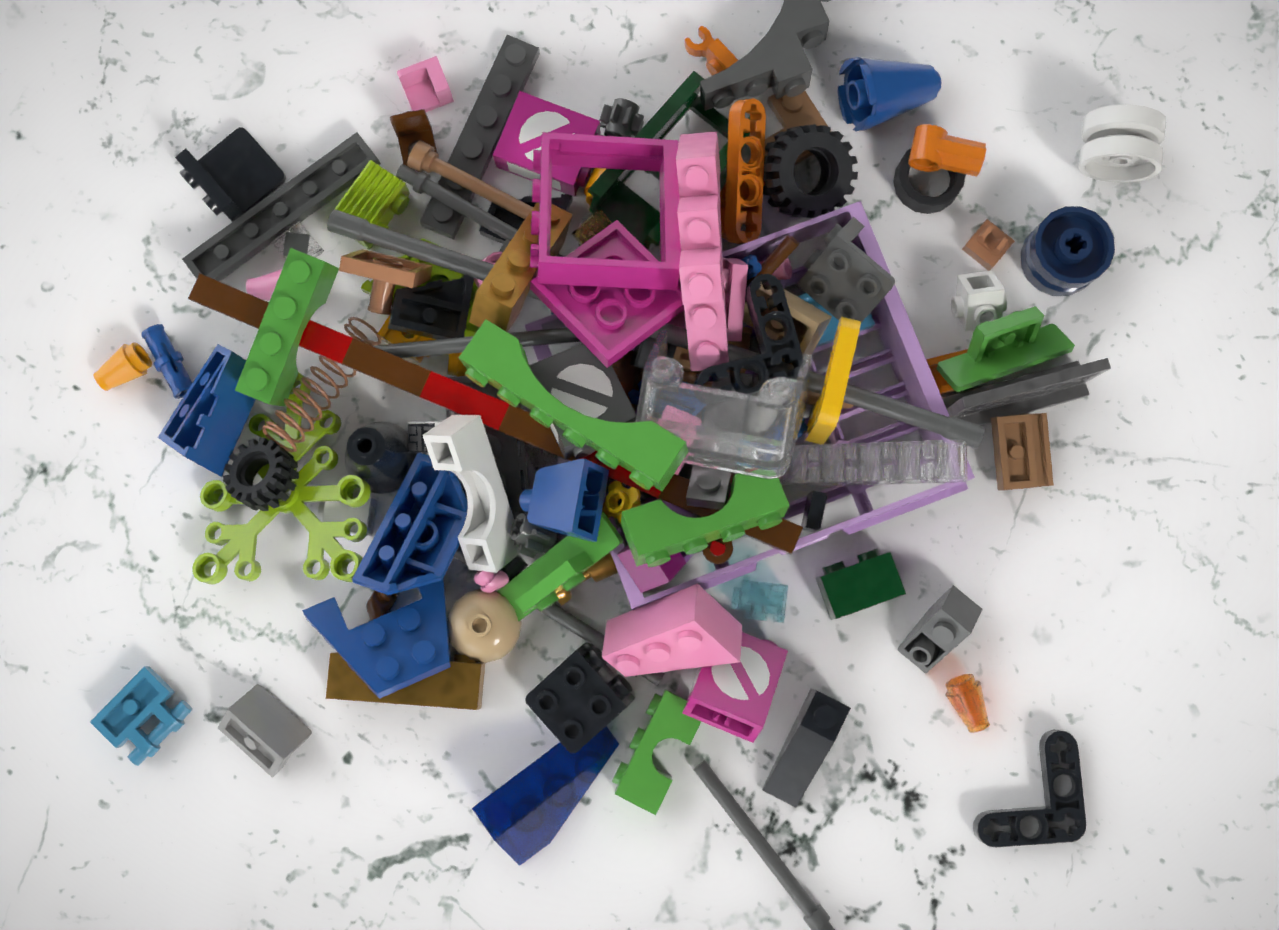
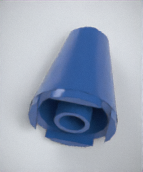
[837,57,942,132]

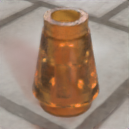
[945,674,990,733]

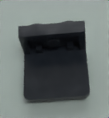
[175,127,286,222]
[525,642,635,753]

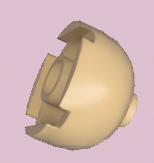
[447,589,522,663]

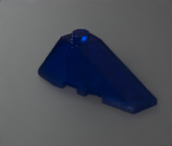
[472,726,620,866]

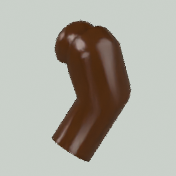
[366,590,400,620]

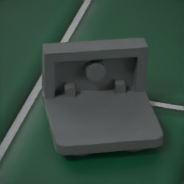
[796,217,895,323]

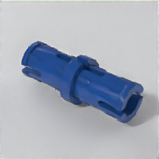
[141,324,192,399]

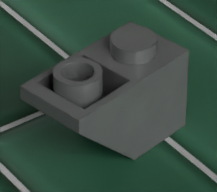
[897,585,983,674]

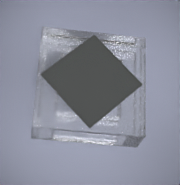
[271,221,324,260]

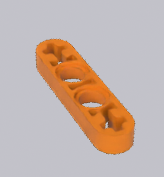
[725,98,766,244]

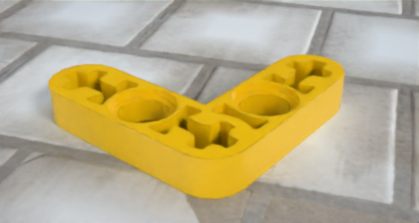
[804,317,861,445]

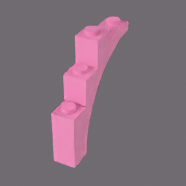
[676,131,729,371]

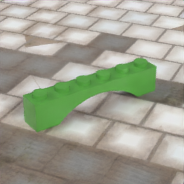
[459,319,689,491]

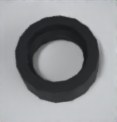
[893,148,966,214]

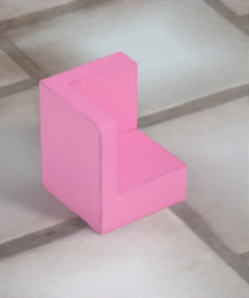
[397,56,454,112]

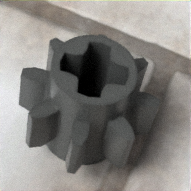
[599,98,644,137]
[510,513,557,558]

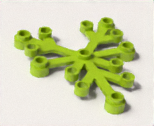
[192,372,371,585]

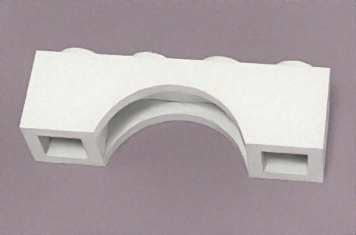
[422,415,520,573]

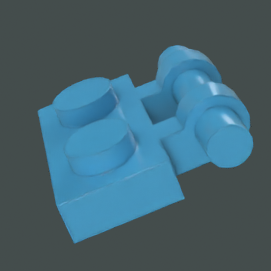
[90,666,193,766]

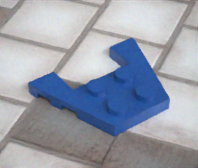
[302,578,451,699]

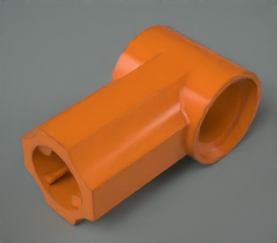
[908,124,987,177]

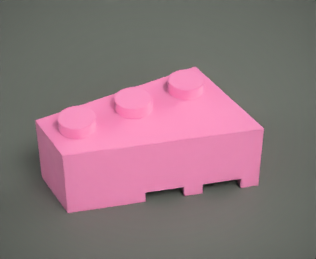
[602,583,742,677]

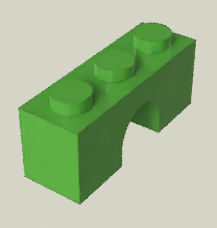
[612,689,701,815]

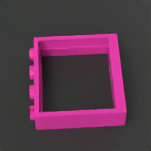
[530,132,681,290]

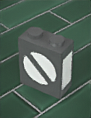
[530,343,637,460]

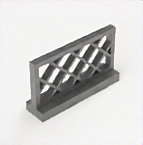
[942,358,1111,426]

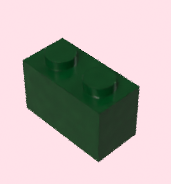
[815,548,906,620]

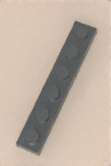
[420,35,540,240]
[182,132,381,281]

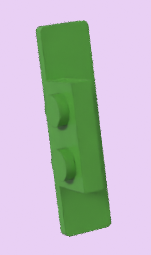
[936,306,1075,392]
[497,511,623,622]

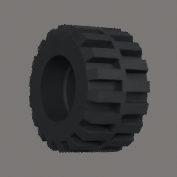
[763,124,858,218]

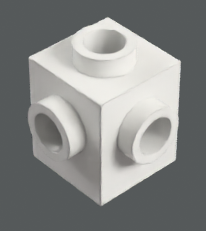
[951,270,1007,331]

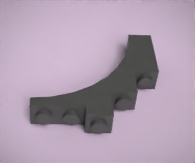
[700,0,831,111]

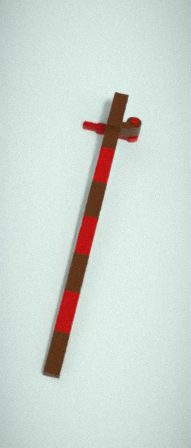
[188,273,803,565]

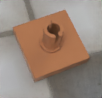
[339,249,433,315]

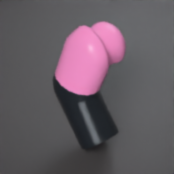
[474,554,528,593]

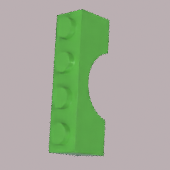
[235,248,339,407]
[620,462,790,567]

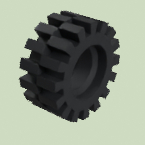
[223,437,299,511]

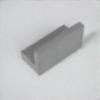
[217,684,312,778]

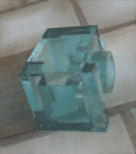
[731,579,788,623]

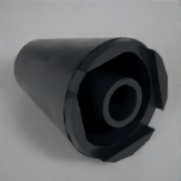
[345,422,417,494]

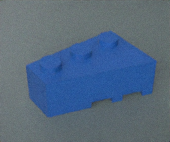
[157,344,256,477]

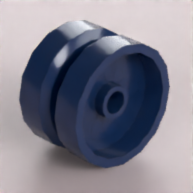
[1020,206,1115,296]

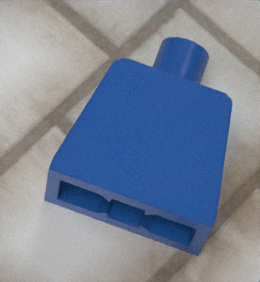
[519,459,609,542]

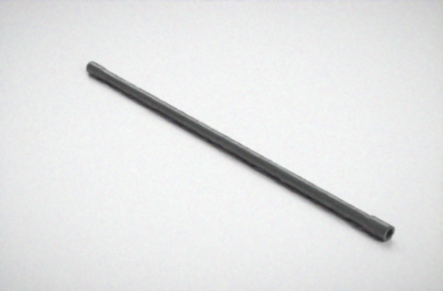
[327,209,985,449]

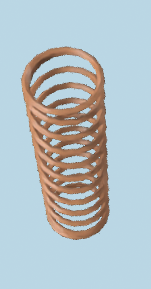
[262,317,381,452]

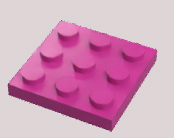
[530,220,684,368]

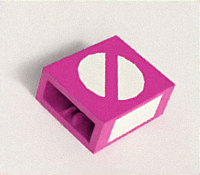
[493,91,604,197]
[682,631,788,743]

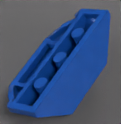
[352,453,468,595]

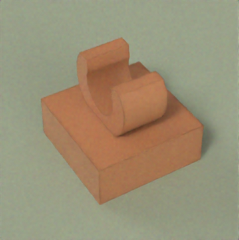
[962,219,1015,271]

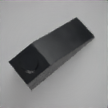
[762,689,851,808]

